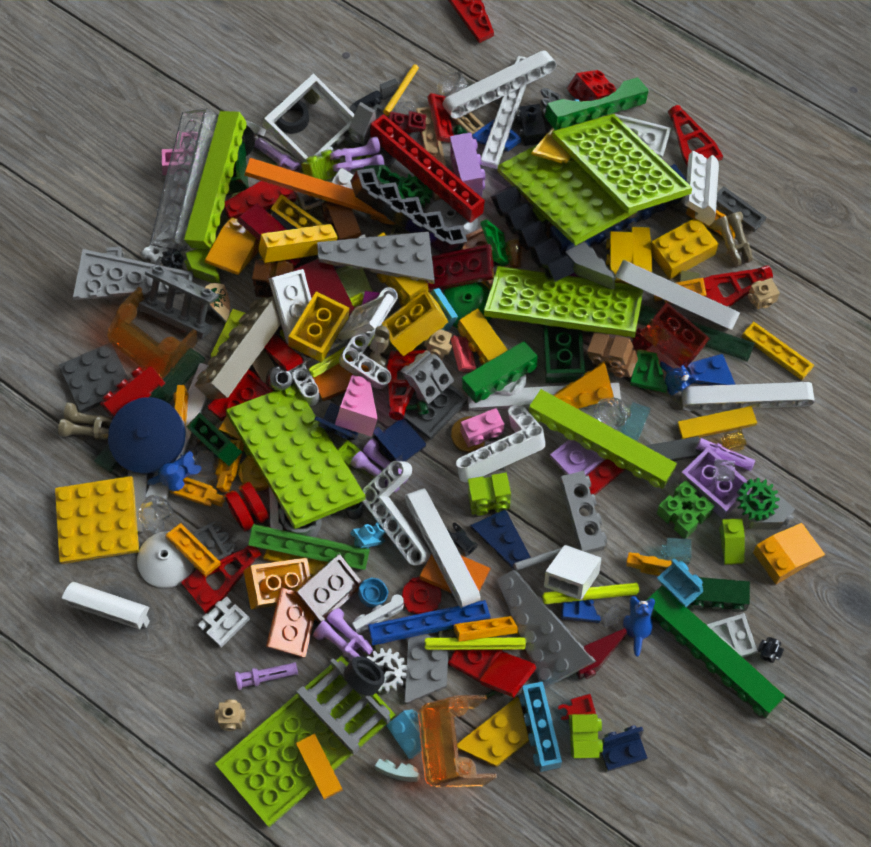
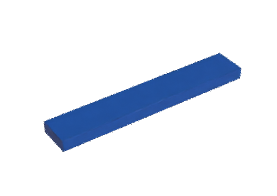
[368,600,491,645]

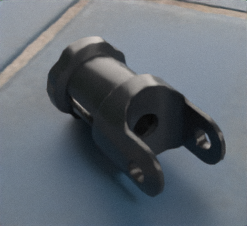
[447,522,478,557]

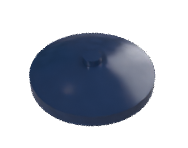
[108,397,186,475]

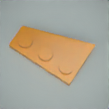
[553,361,614,409]

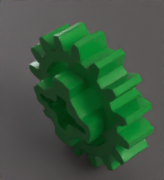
[399,173,433,208]
[736,478,780,522]

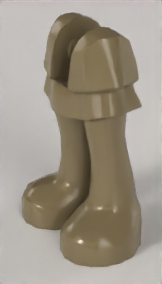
[710,212,753,267]
[368,326,394,369]
[58,402,113,439]

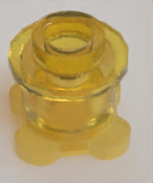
[722,428,746,451]

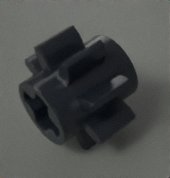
[160,248,184,269]
[757,637,784,663]

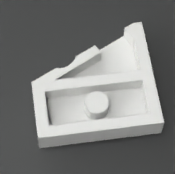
[707,613,758,657]

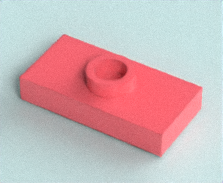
[450,335,477,373]

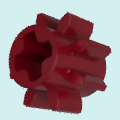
[631,328,654,351]

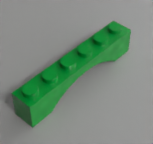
[545,77,649,130]

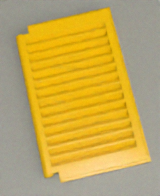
[531,127,571,163]

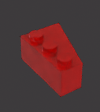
[100,366,166,419]

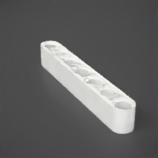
[443,51,557,119]
[615,260,740,330]
[681,382,815,411]
[405,488,480,608]

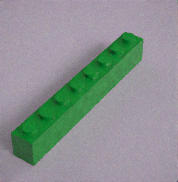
[646,585,785,718]

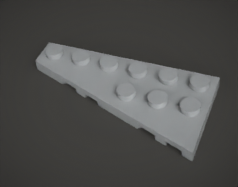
[317,232,434,284]
[72,249,193,300]

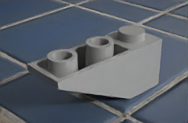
[566,242,616,289]

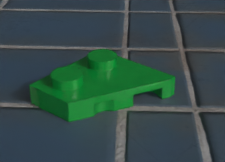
[480,219,509,267]
[630,349,667,393]

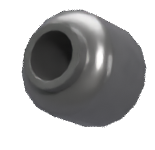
[266,366,293,391]

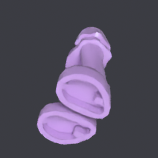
[330,137,384,172]
[350,438,408,493]
[313,608,373,661]

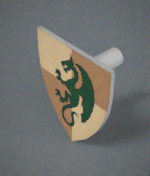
[204,283,230,322]

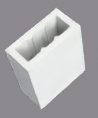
[544,545,601,600]

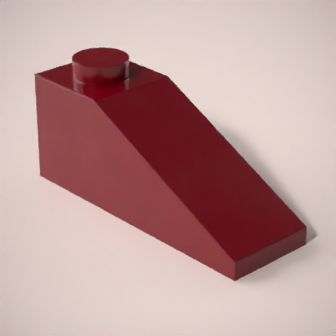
[576,628,627,680]

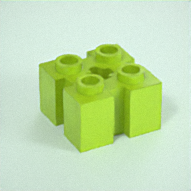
[468,472,511,516]
[569,714,603,758]

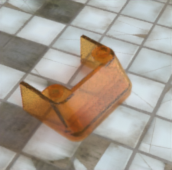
[107,287,198,378]
[418,695,497,787]

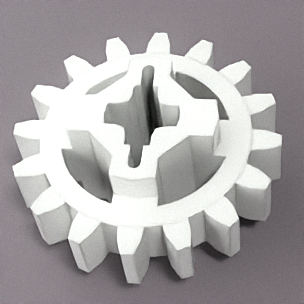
[363,648,407,694]

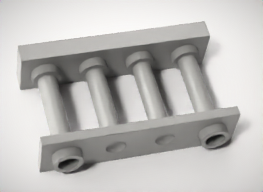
[297,658,390,755]

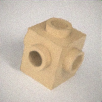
[748,278,780,309]
[424,329,452,361]
[215,700,246,731]

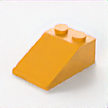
[205,217,260,275]
[753,523,825,585]
[244,558,311,610]

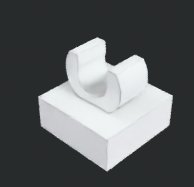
[246,120,266,141]

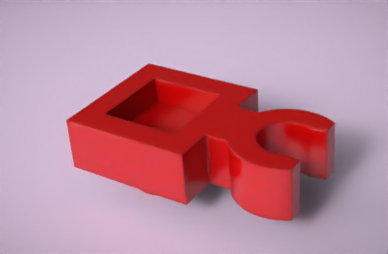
[558,693,596,720]

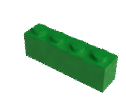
[462,341,537,403]

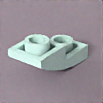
[375,759,420,782]

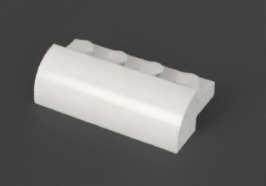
[685,151,719,226]
[62,582,150,629]

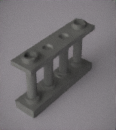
[138,265,219,339]

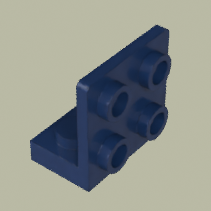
[314,403,359,440]
[373,418,426,462]
[601,725,648,772]

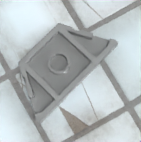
[405,634,448,704]

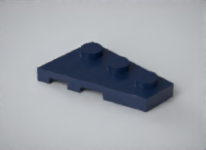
[470,510,531,570]

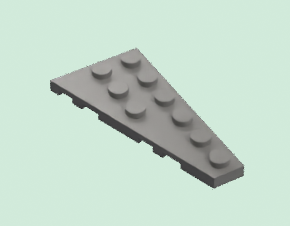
[497,570,596,688]

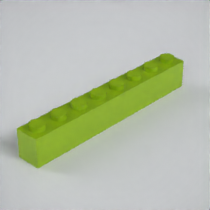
[184,111,246,249]
[528,389,677,489]

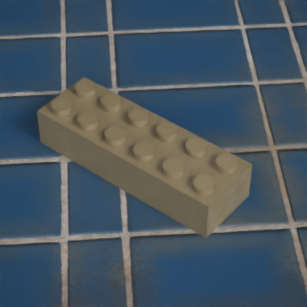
[194,296,281,400]

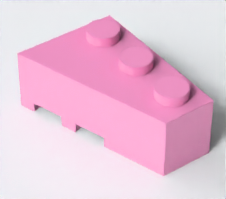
[335,375,377,437]

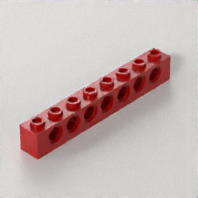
[370,114,485,223]

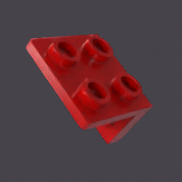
[567,70,616,101]

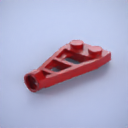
[668,105,723,167]
[703,265,773,307]
[387,350,426,420]
[181,545,262,613]

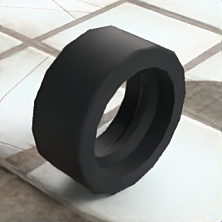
[276,100,309,134]
[344,656,385,696]

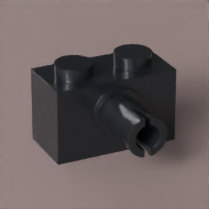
[516,104,547,146]

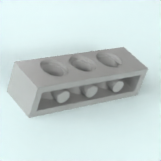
[559,471,607,553]

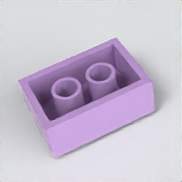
[450,132,486,197]
[679,447,751,519]

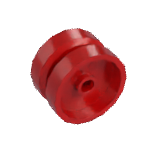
[224,481,269,532]

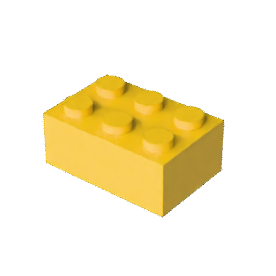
[651,218,718,279]
[382,290,448,356]
[288,292,349,363]

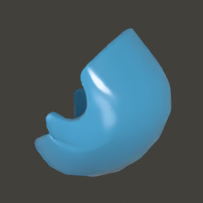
[358,577,389,608]

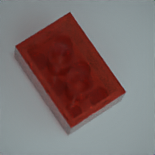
[640,302,710,368]

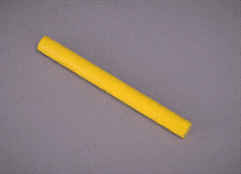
[383,64,419,115]

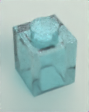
[662,538,691,565]

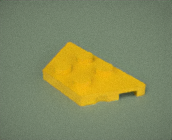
[456,697,529,767]

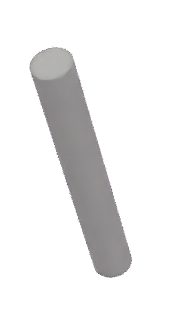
[513,547,563,571]

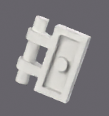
[197,597,250,648]

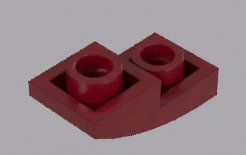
[388,111,426,132]

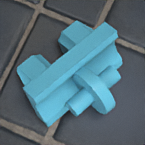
[350,523,386,549]

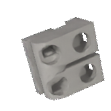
[401,350,454,404]

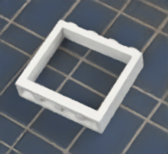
[262,73,354,164]

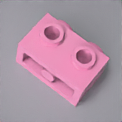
[461,408,504,447]

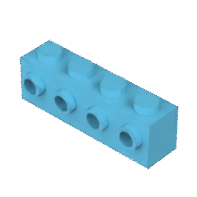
[519,682,562,772]

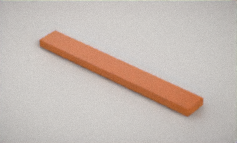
[244,158,387,219]

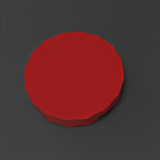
[402,576,442,615]

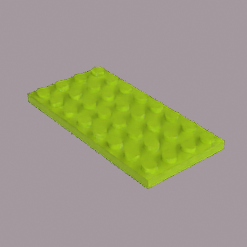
[552,114,692,214]
[497,144,637,246]
[484,266,644,338]
[226,384,366,529]
[215,655,396,828]

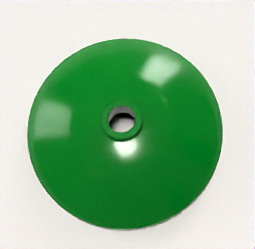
[443,282,492,328]

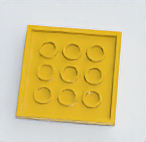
[55,476,139,564]

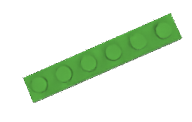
[248,524,370,570]

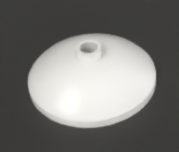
[137,531,195,588]

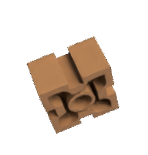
[587,332,638,378]

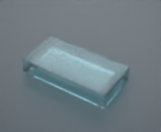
[621,402,651,442]

